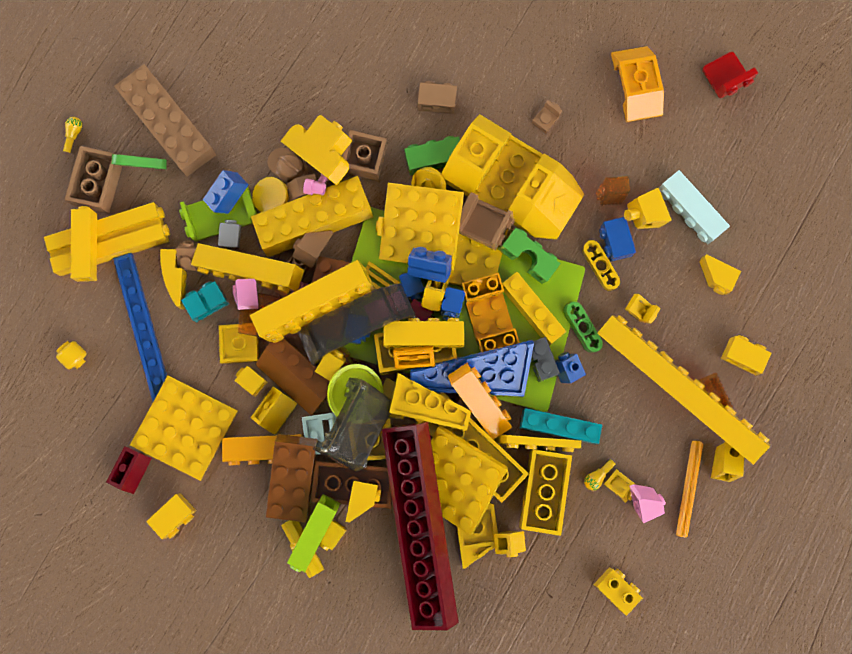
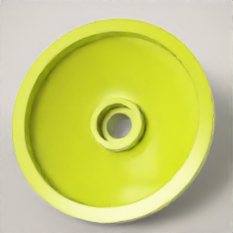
[327,364,384,424]

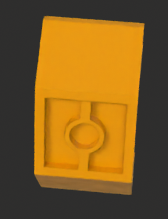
[611,46,664,122]
[461,273,520,352]

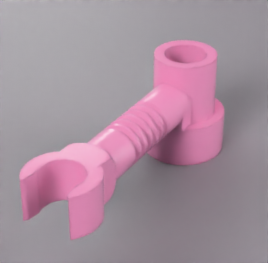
[303,174,329,195]

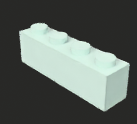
[659,170,730,245]

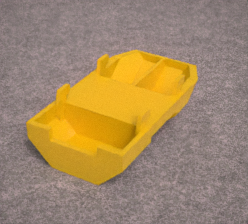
[441,114,584,239]

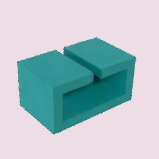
[181,281,230,323]

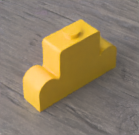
[281,115,352,185]

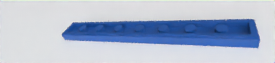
[113,253,167,401]

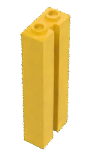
[44,202,170,276]

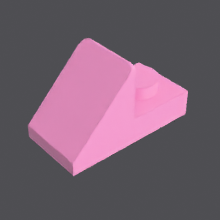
[233,279,258,310]

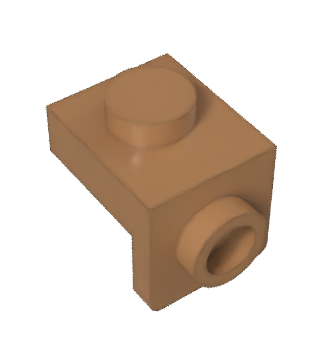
[176,240,198,271]

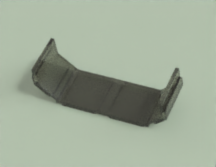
[298,283,416,366]

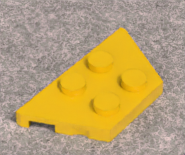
[457,503,498,569]

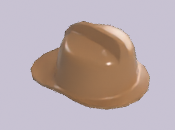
[267,148,308,184]

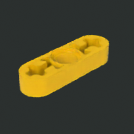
[582,240,620,291]

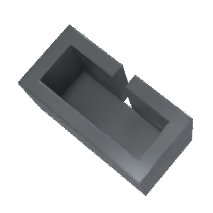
[531,337,560,382]

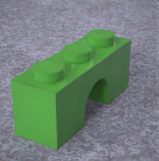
[497,228,561,284]

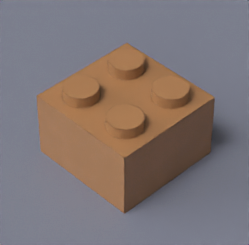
[343,130,387,181]

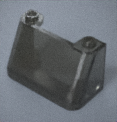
[313,377,392,472]

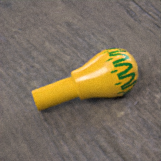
[63,117,83,153]
[584,459,616,491]

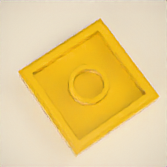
[218,323,259,364]

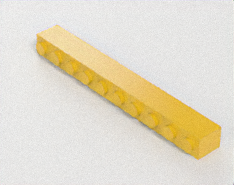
[597,315,770,465]

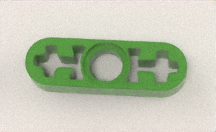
[111,154,167,169]
[563,302,603,352]

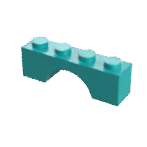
[519,408,602,445]

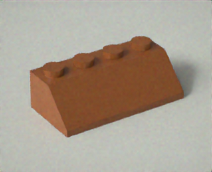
[255,339,330,416]

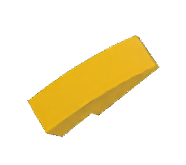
[160,249,187,309]

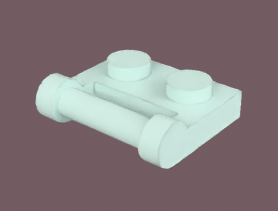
[302,413,342,455]

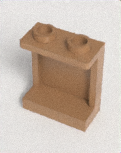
[459,192,515,250]

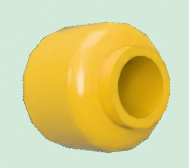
[56,341,86,369]

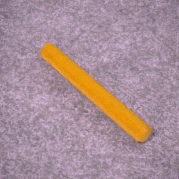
[676,441,703,538]

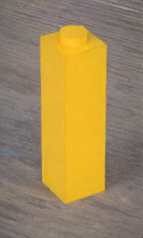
[70,206,97,282]

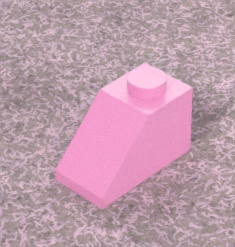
[630,484,665,523]

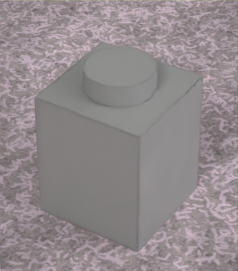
[218,220,241,248]

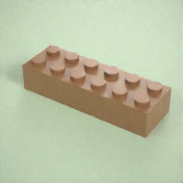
[114,64,216,177]

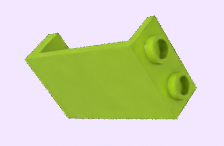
[179,187,257,242]

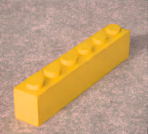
[191,243,304,294]

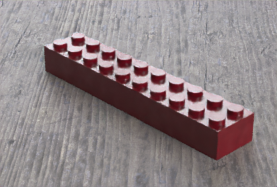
[382,422,459,631]

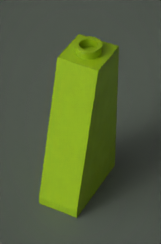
[287,494,341,572]

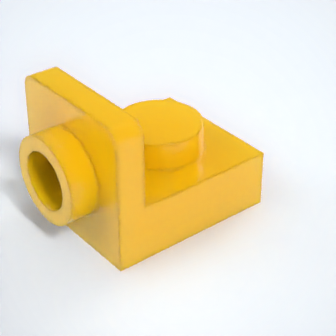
[604,469,636,503]

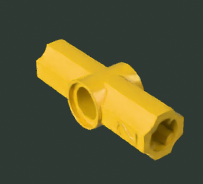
[281,520,324,578]

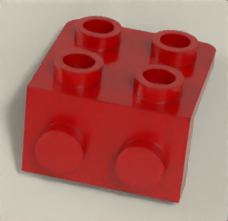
[702,52,758,99]

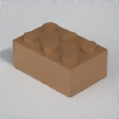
[65,146,122,214]

